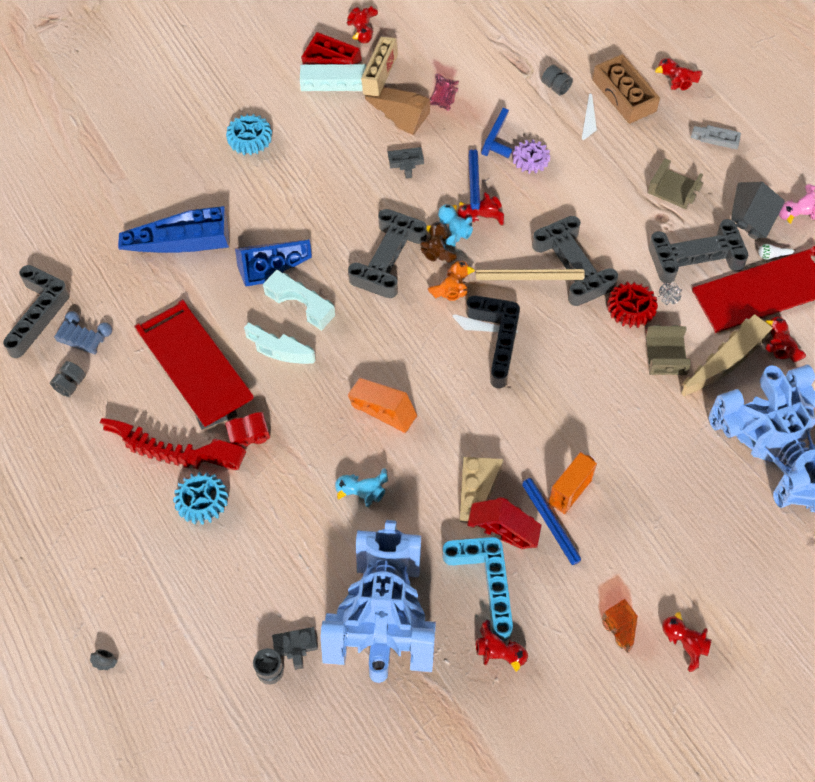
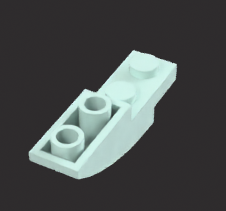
[244,322,316,364]

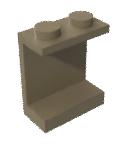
[648,158,704,209]
[646,325,691,375]

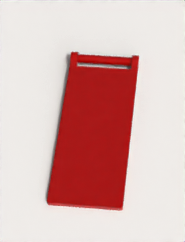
[692,246,815,333]
[134,299,254,427]

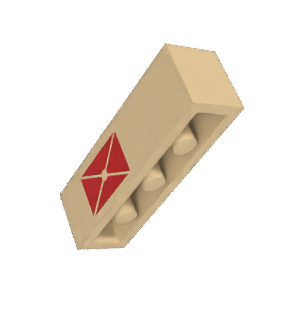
[361,37,398,96]

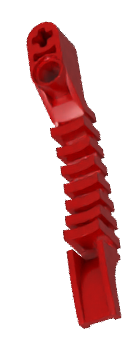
[100,418,246,470]

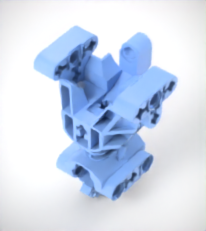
[709,364,815,512]
[321,520,436,683]

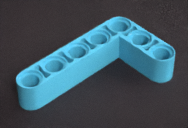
[442,537,513,641]

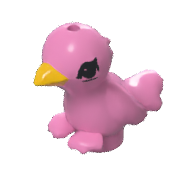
[779,184,815,224]

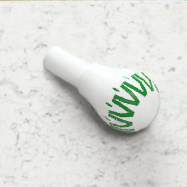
[758,244,794,260]

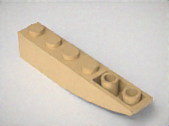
[681,314,773,396]

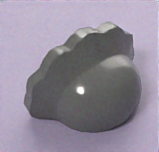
[90,649,118,670]

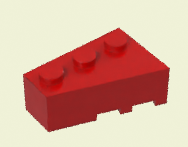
[301,32,362,65]
[467,497,542,549]

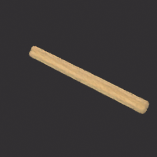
[476,269,585,280]

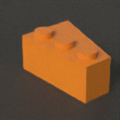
[348,378,417,433]

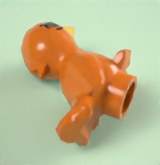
[428,261,475,301]

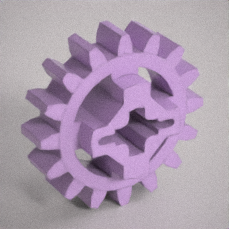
[513,140,550,174]

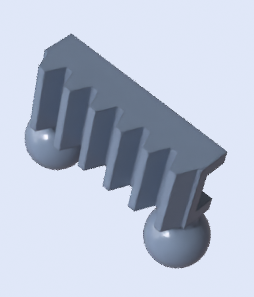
[54,311,112,355]

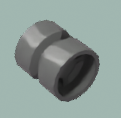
[541,64,573,96]
[49,361,86,397]
[253,648,284,684]

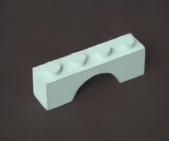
[263,270,335,331]

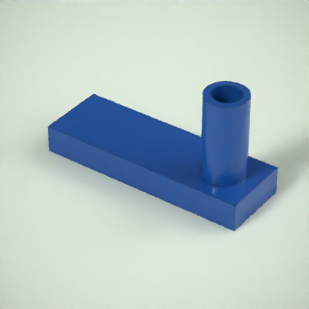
[481,108,513,158]

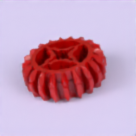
[607,281,658,328]

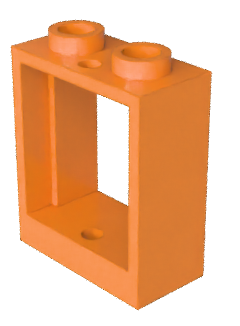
[549,452,597,514]

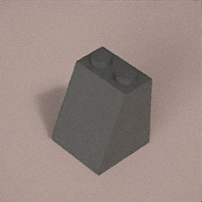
[731,182,785,239]

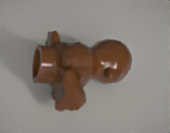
[420,221,457,264]

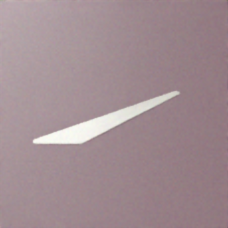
[582,94,597,140]
[453,314,518,333]

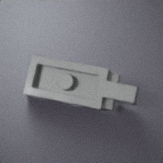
[691,125,741,150]

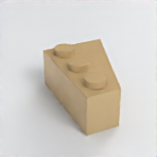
[460,457,503,522]

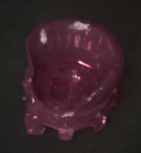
[430,73,459,111]

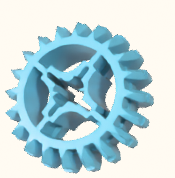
[226,114,272,156]
[173,472,228,525]

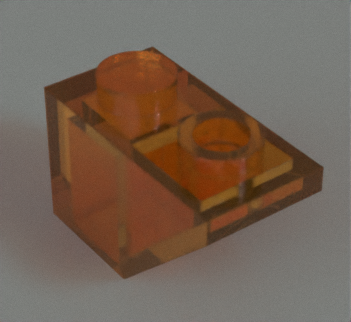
[602,599,638,653]

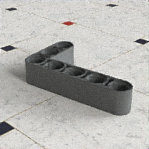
[3,265,70,358]

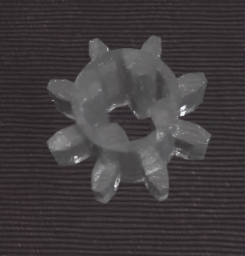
[658,282,682,305]

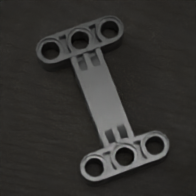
[348,209,427,298]
[532,216,618,306]
[648,219,749,284]

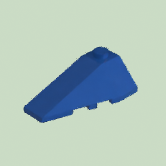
[235,239,312,287]

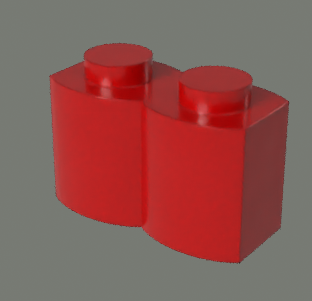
[225,412,270,449]

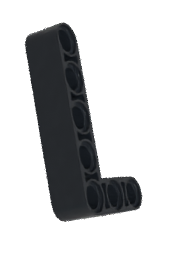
[466,296,520,388]

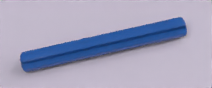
[469,149,480,210]
[522,478,581,565]

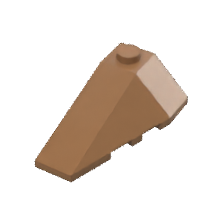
[365,87,430,135]

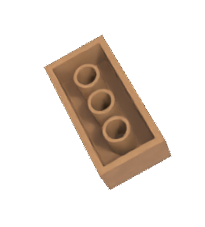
[592,54,660,124]

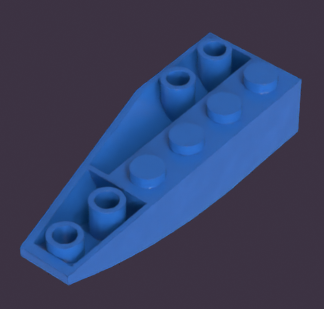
[118,206,229,253]

